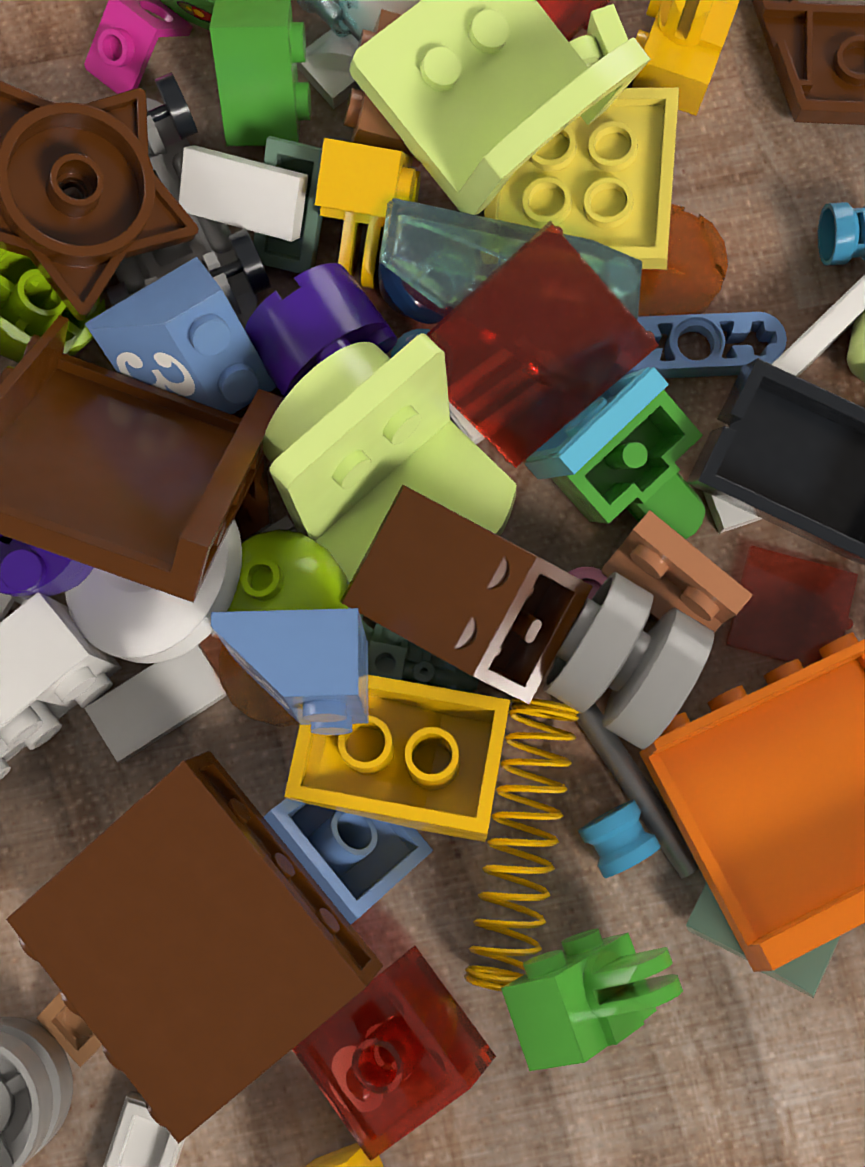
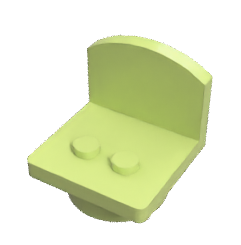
[350,0,651,222]
[263,333,517,586]

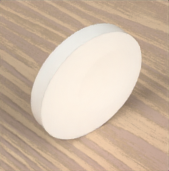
[65,519,242,664]

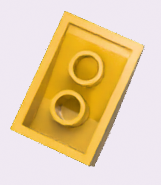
[284,675,510,842]

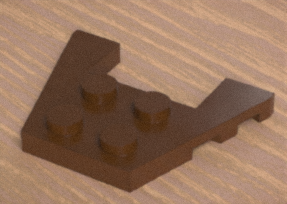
[752,0,865,125]

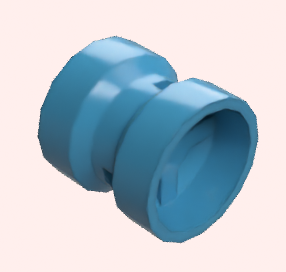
[818,202,865,266]

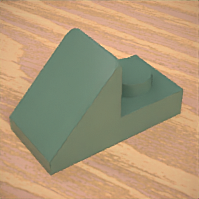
[253,136,323,274]

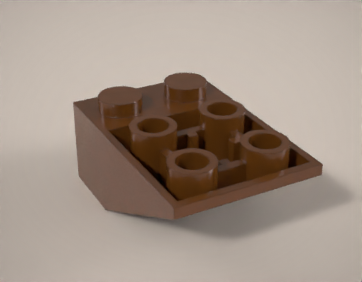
[340,484,593,704]

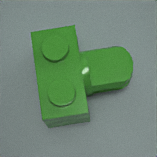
[209,0,311,146]
[551,390,706,539]
[501,929,683,1071]

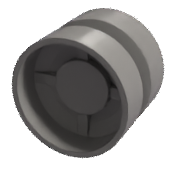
[543,572,714,749]
[0,1017,73,1167]

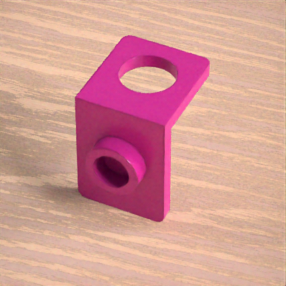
[84,0,193,94]

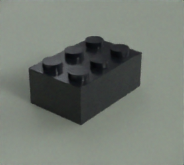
[687,358,865,565]

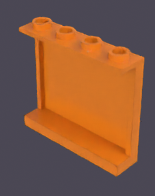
[639,632,865,972]

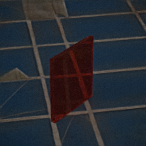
[426,220,659,468]

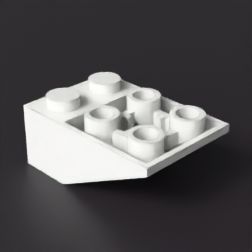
[0,592,122,780]

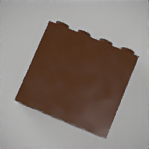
[0,315,283,603]
[6,751,384,1144]

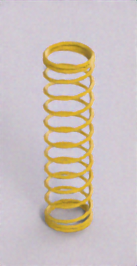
[464,697,580,992]

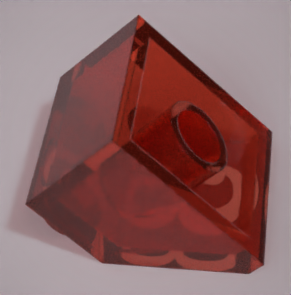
[292,945,496,1161]

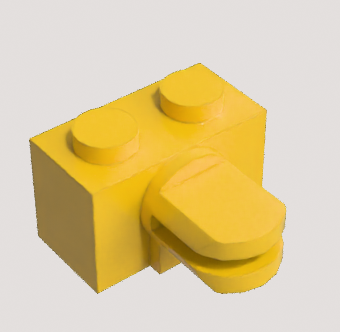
[632,0,740,116]
[315,138,421,289]

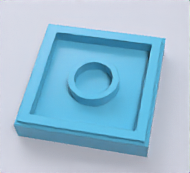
[524,367,669,480]

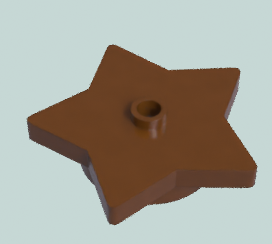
[0,81,199,320]

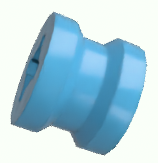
[578,800,661,878]

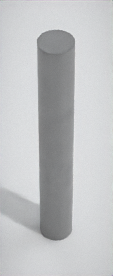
[577,703,699,879]

